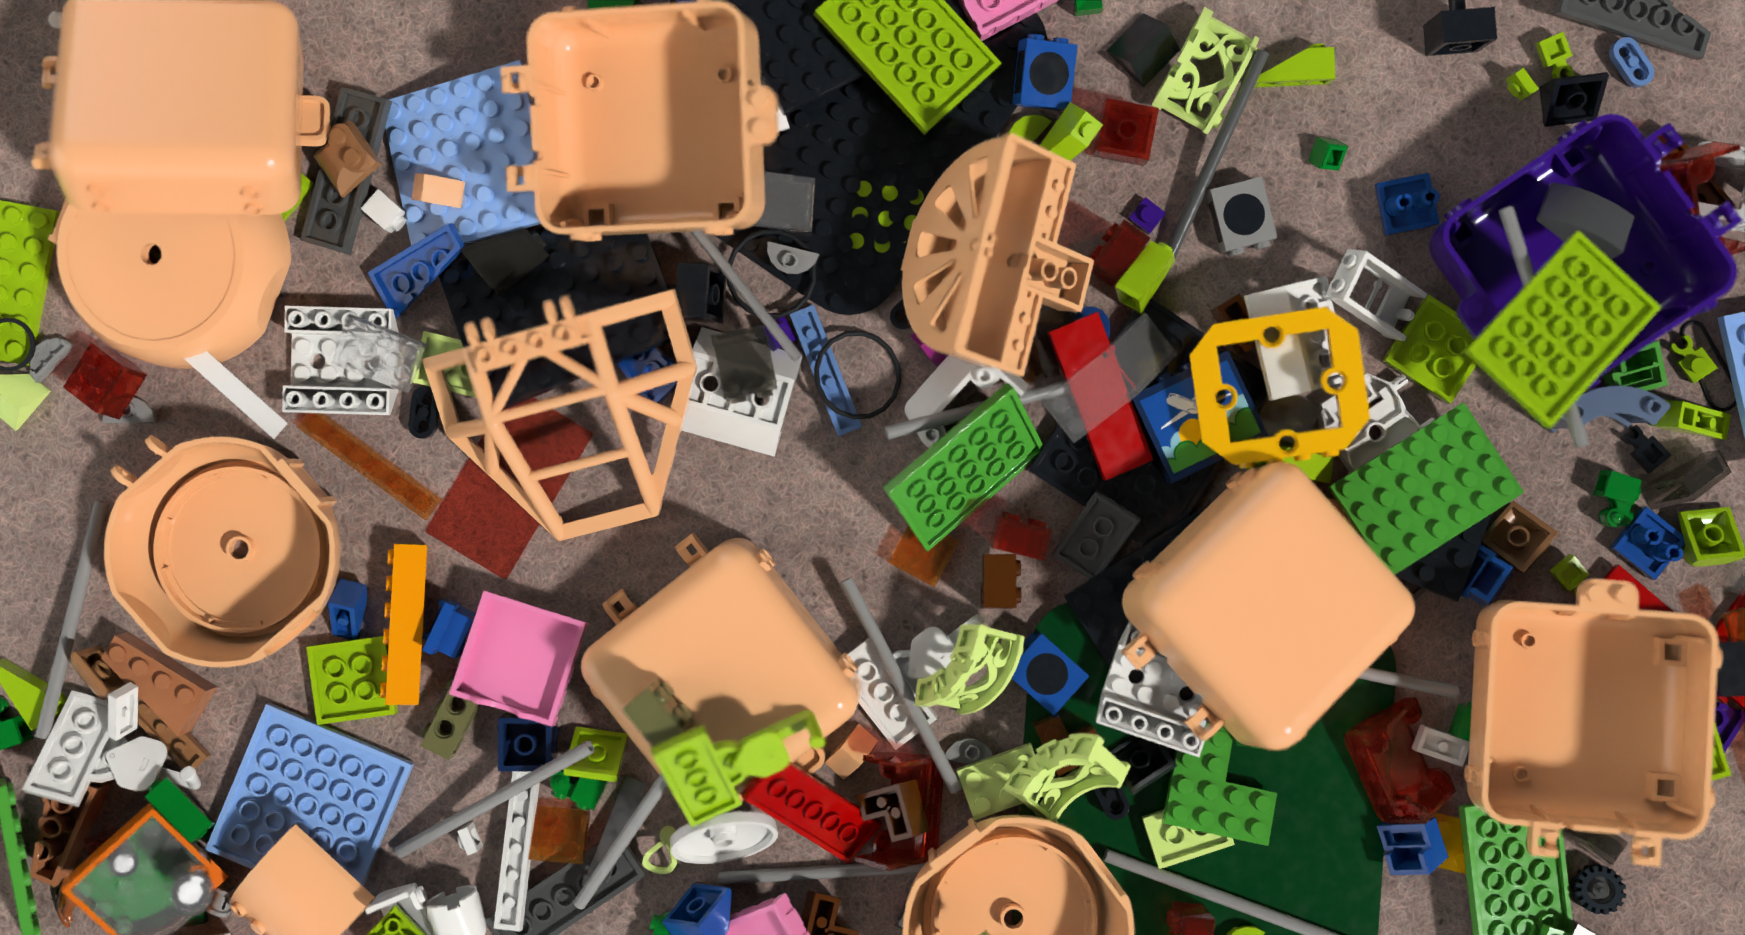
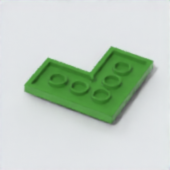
[1162,723,1277,846]

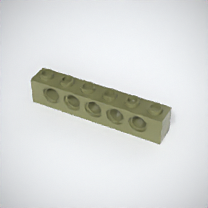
[420,655,481,760]

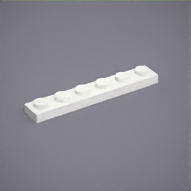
[493,771,540,931]

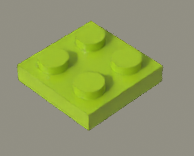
[564,726,628,782]

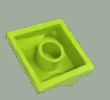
[1678,507,1745,567]

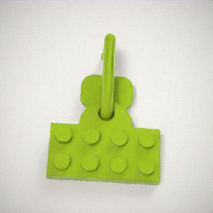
[650,710,826,827]

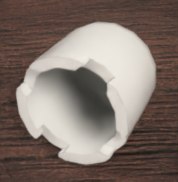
[426,885,487,935]

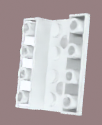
[1244,276,1342,401]
[282,306,400,415]
[681,327,803,457]
[1096,621,1207,757]

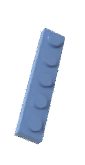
[790,305,862,437]

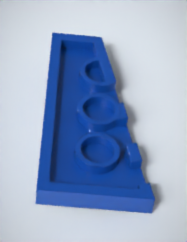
[367,223,466,319]
[617,347,678,404]

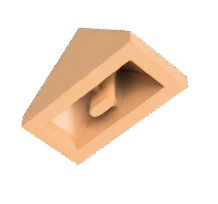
[411,173,465,208]
[824,723,878,780]

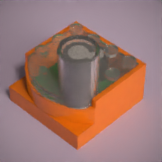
[61,802,229,935]

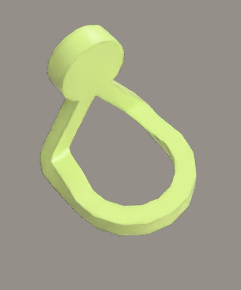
[642,826,677,874]

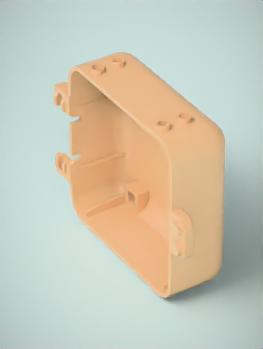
[32,0,331,216]
[501,0,778,241]
[1121,462,1415,750]
[581,532,862,813]
[1464,579,1722,867]

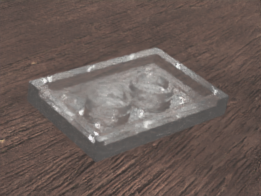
[331,313,427,393]

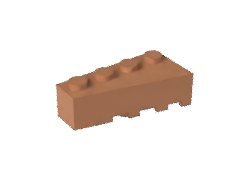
[101,632,218,736]
[30,781,111,887]

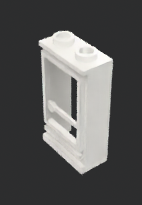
[1325,249,1427,341]

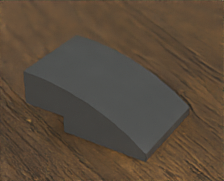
[1536,182,1635,260]

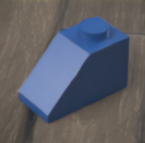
[328,579,368,640]

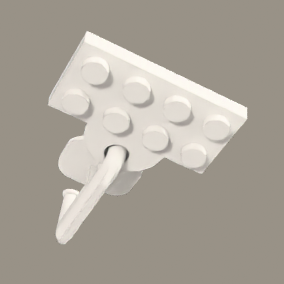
[847,614,984,750]
[22,690,201,807]

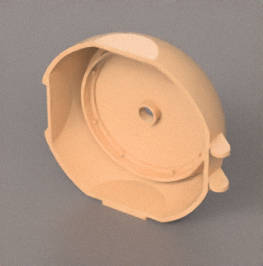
[48,198,291,369]
[104,435,341,667]
[903,815,1134,935]

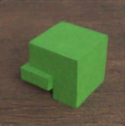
[1603,340,1668,391]

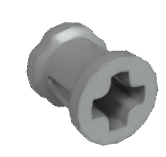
[206,882,238,917]

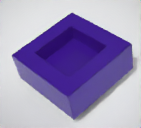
[1128,197,1166,235]
[760,317,797,352]

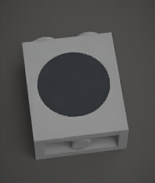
[1205,176,1277,257]

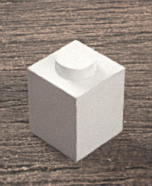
[361,189,407,233]

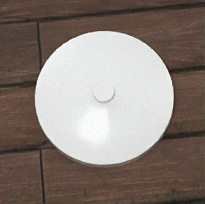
[670,811,778,864]

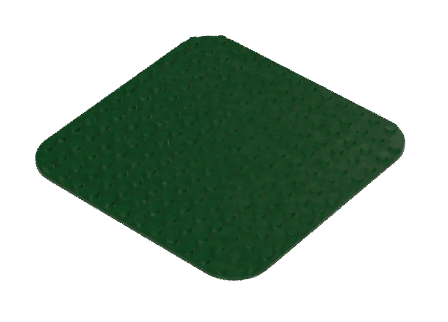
[1012,602,1396,935]

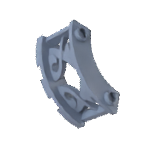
[1531,386,1671,433]

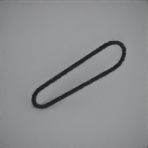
[1680,320,1737,412]

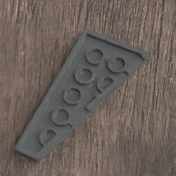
[1555,0,1711,60]

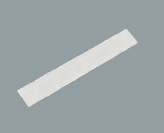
[184,351,288,439]

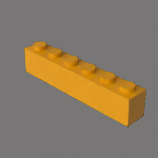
[380,544,427,705]

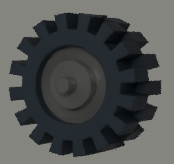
[1571,864,1626,915]

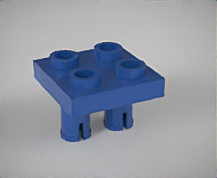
[1375,173,1440,236]
[1610,506,1685,580]

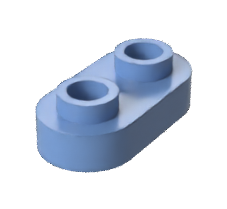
[1609,37,1654,88]

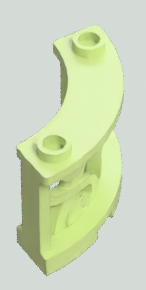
[1152,7,1259,134]
[914,624,1024,715]
[1003,733,1130,822]

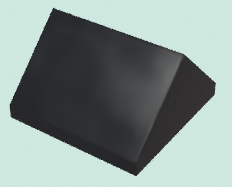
[1106,13,1180,88]
[1539,72,1609,127]
[1109,736,1177,795]

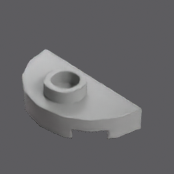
[767,241,820,274]
[29,338,77,383]
[102,396,158,423]
[945,737,993,764]

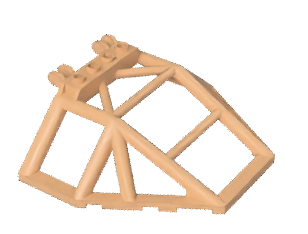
[422,289,697,541]

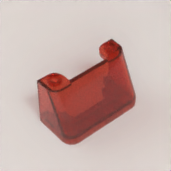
[1344,697,1456,824]

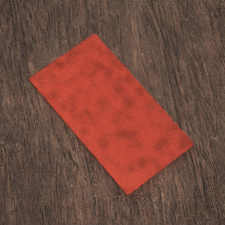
[426,398,593,579]

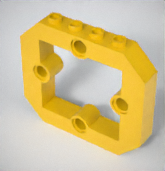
[1189,307,1370,469]

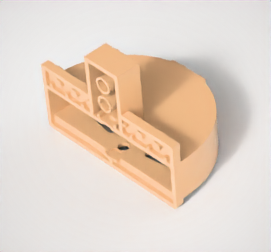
[901,134,1094,377]

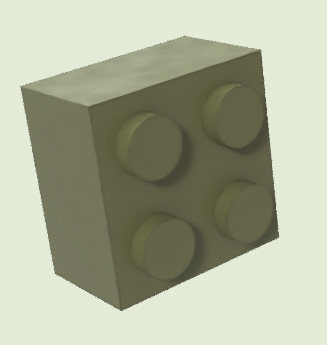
[622,678,694,747]

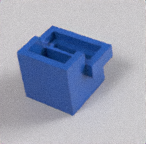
[1461,544,1513,607]
[422,598,476,659]
[1377,817,1448,875]

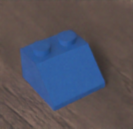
[663,883,732,935]

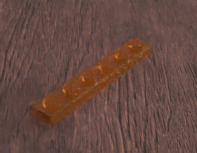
[298,413,443,520]

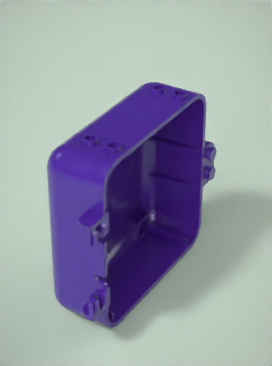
[1429,114,1743,391]

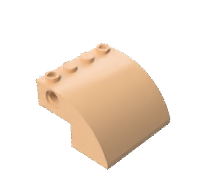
[229,824,375,935]

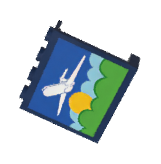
[1130,349,1268,483]

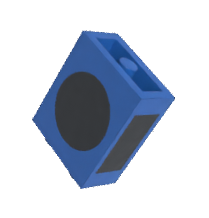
[1012,34,1078,111]
[1012,631,1089,715]

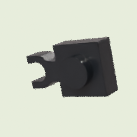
[1620,424,1672,473]

